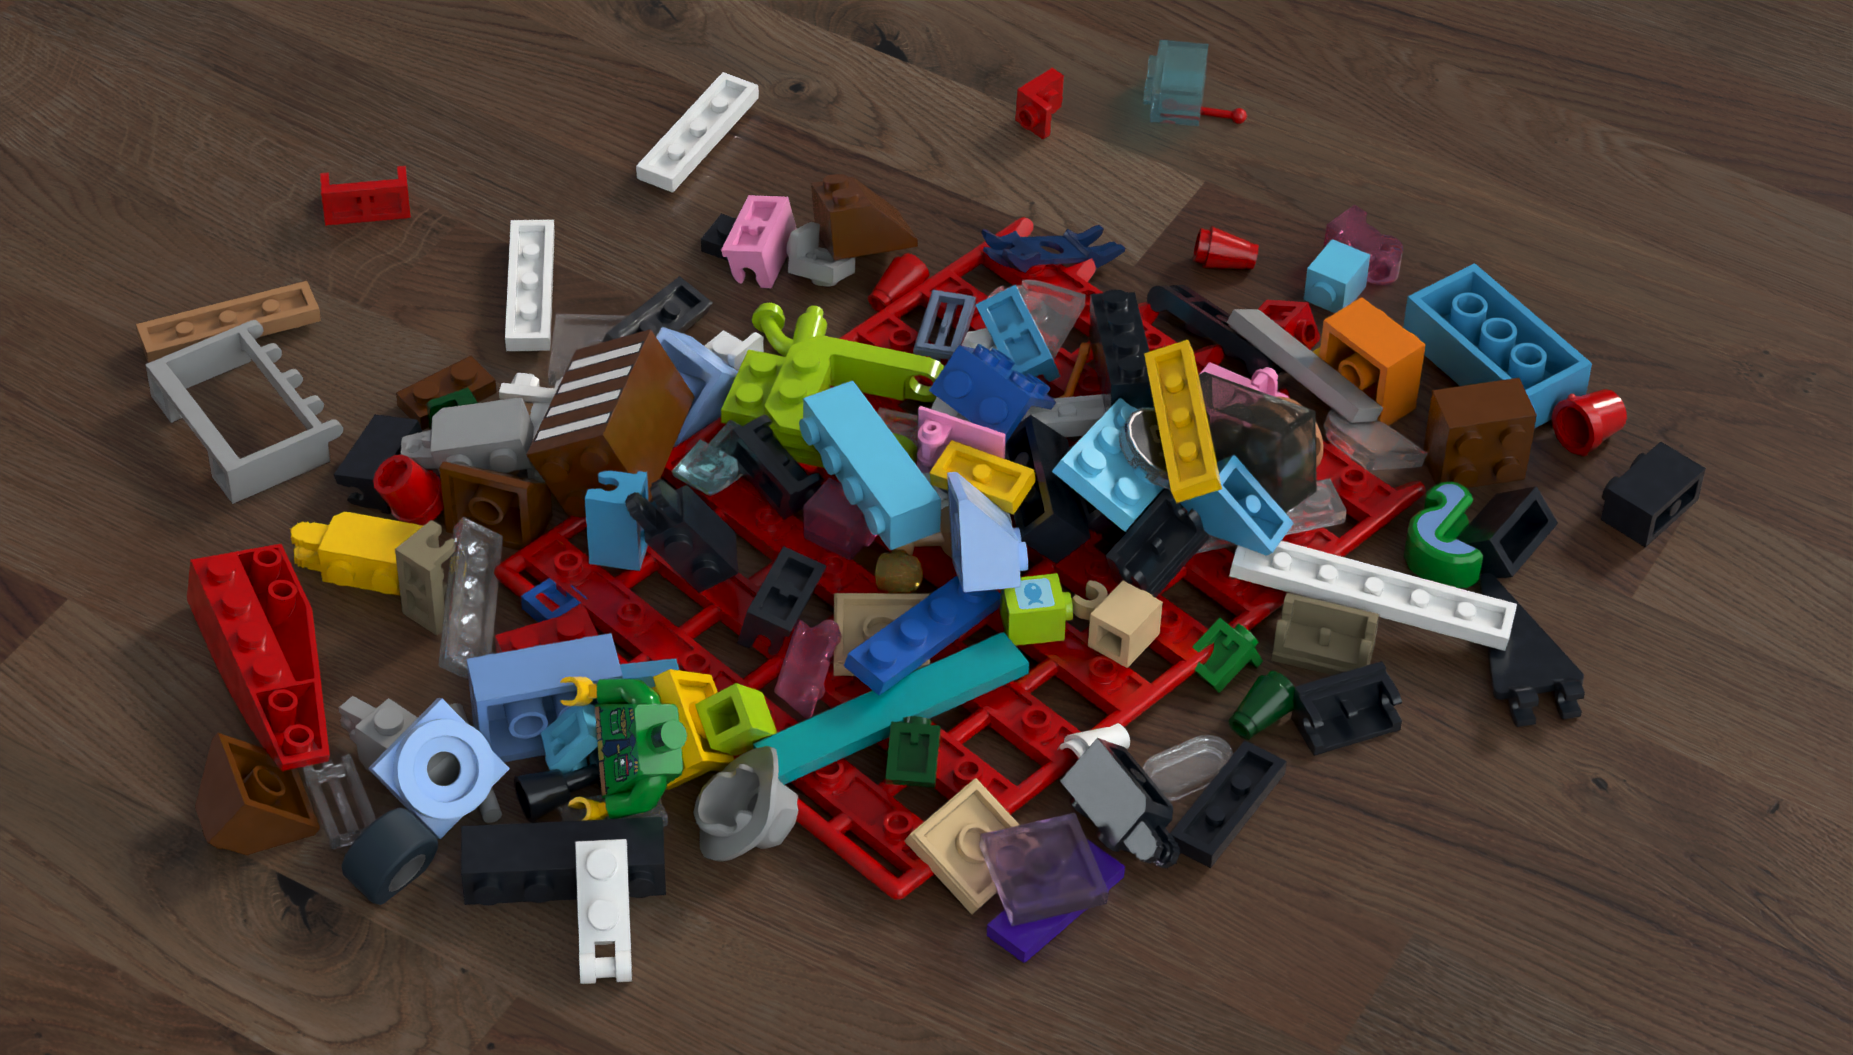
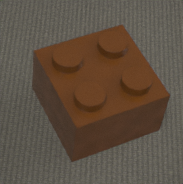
[1422,378,1537,488]

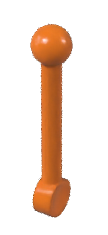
[1059,342,1091,398]

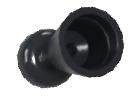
[514,747,601,823]

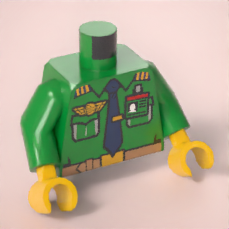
[560,676,687,821]

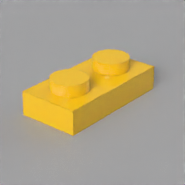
[929,440,1035,515]

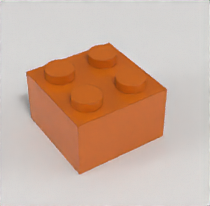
[1319,297,1426,433]

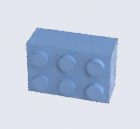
[466,633,623,762]

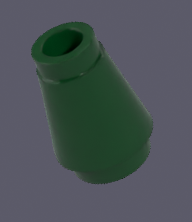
[1229,671,1295,740]

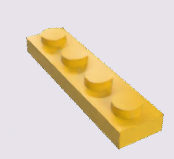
[1144,340,1222,503]

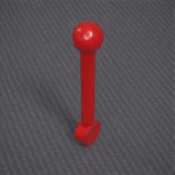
[1162,98,1247,124]

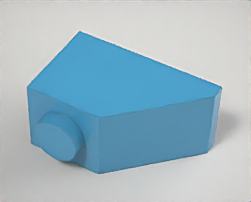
[1180,455,1294,556]

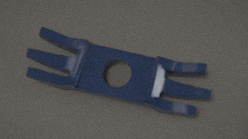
[981,225,1126,273]

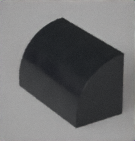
[1457,486,1558,579]

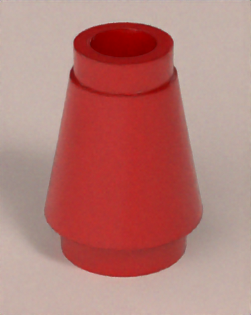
[1193,226,1259,270]
[868,253,930,312]

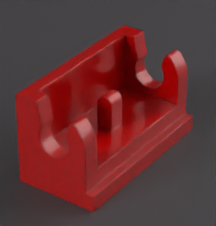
[320,166,411,226]

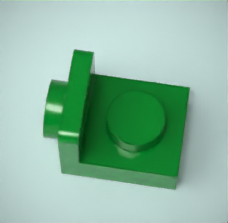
[1192,618,1263,693]

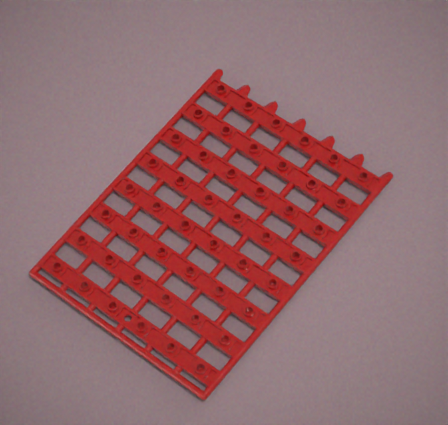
[494,217,1426,900]

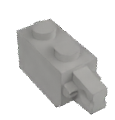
[401,397,534,473]
[339,696,460,786]

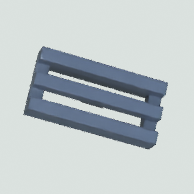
[913,290,976,362]

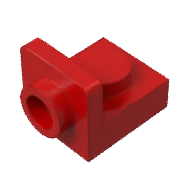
[1015,68,1064,140]
[1258,300,1320,350]

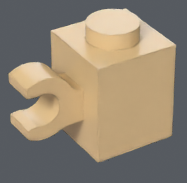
[1072,580,1163,668]

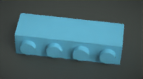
[799,381,941,550]

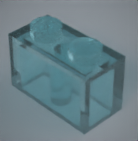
[1143,40,1209,126]

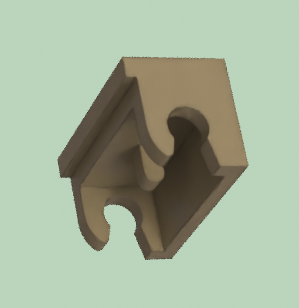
[395,520,461,636]
[1271,593,1379,675]

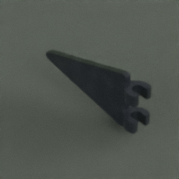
[1480,573,1585,727]

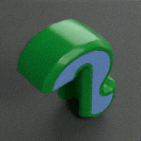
[1404,482,1483,589]

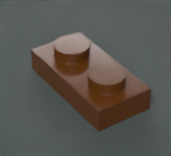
[396,356,497,430]

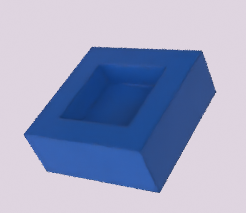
[521,574,588,622]

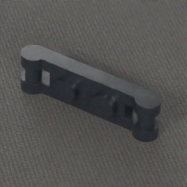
[1147,285,1287,376]

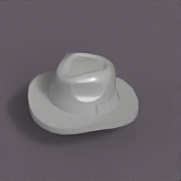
[693,746,799,862]

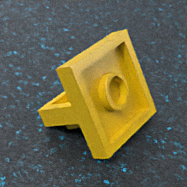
[652,669,734,790]

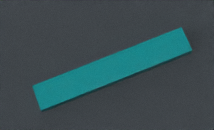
[753,632,1029,785]

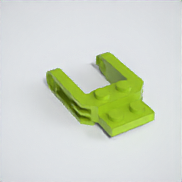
[721,335,944,468]

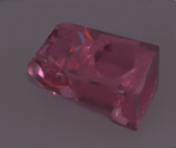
[1323,205,1403,285]

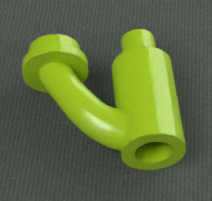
[752,303,827,357]

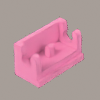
[721,195,797,288]

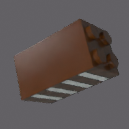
[526,329,695,517]

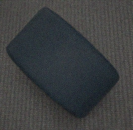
[341,808,438,905]

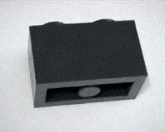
[1601,442,1706,548]

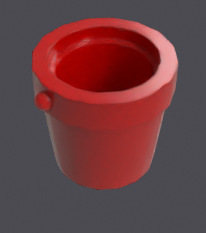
[1552,389,1627,457]
[373,454,444,526]

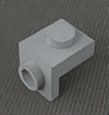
[786,222,856,286]

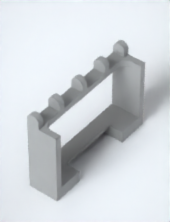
[145,320,343,504]

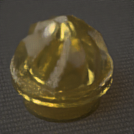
[875,549,923,594]

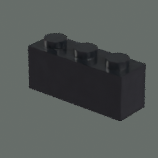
[1005,414,1091,564]

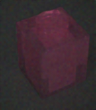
[804,478,876,560]

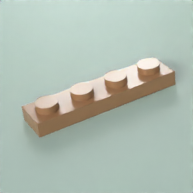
[136,281,321,363]

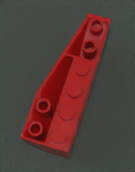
[187,544,330,771]

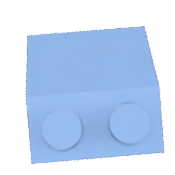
[656,327,738,447]
[947,472,1028,592]

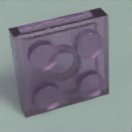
[979,813,1109,926]

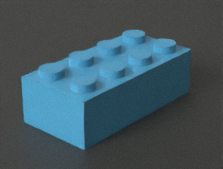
[1403,263,1592,428]

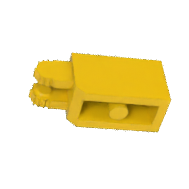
[290,512,423,596]

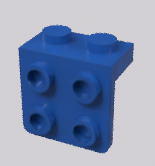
[929,344,1056,444]

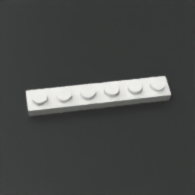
[1229,541,1517,651]

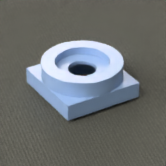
[368,698,510,839]

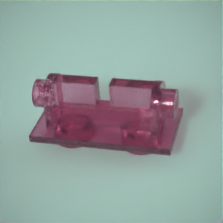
[774,620,842,719]

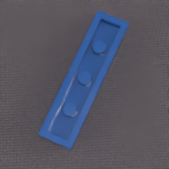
[844,576,1001,696]

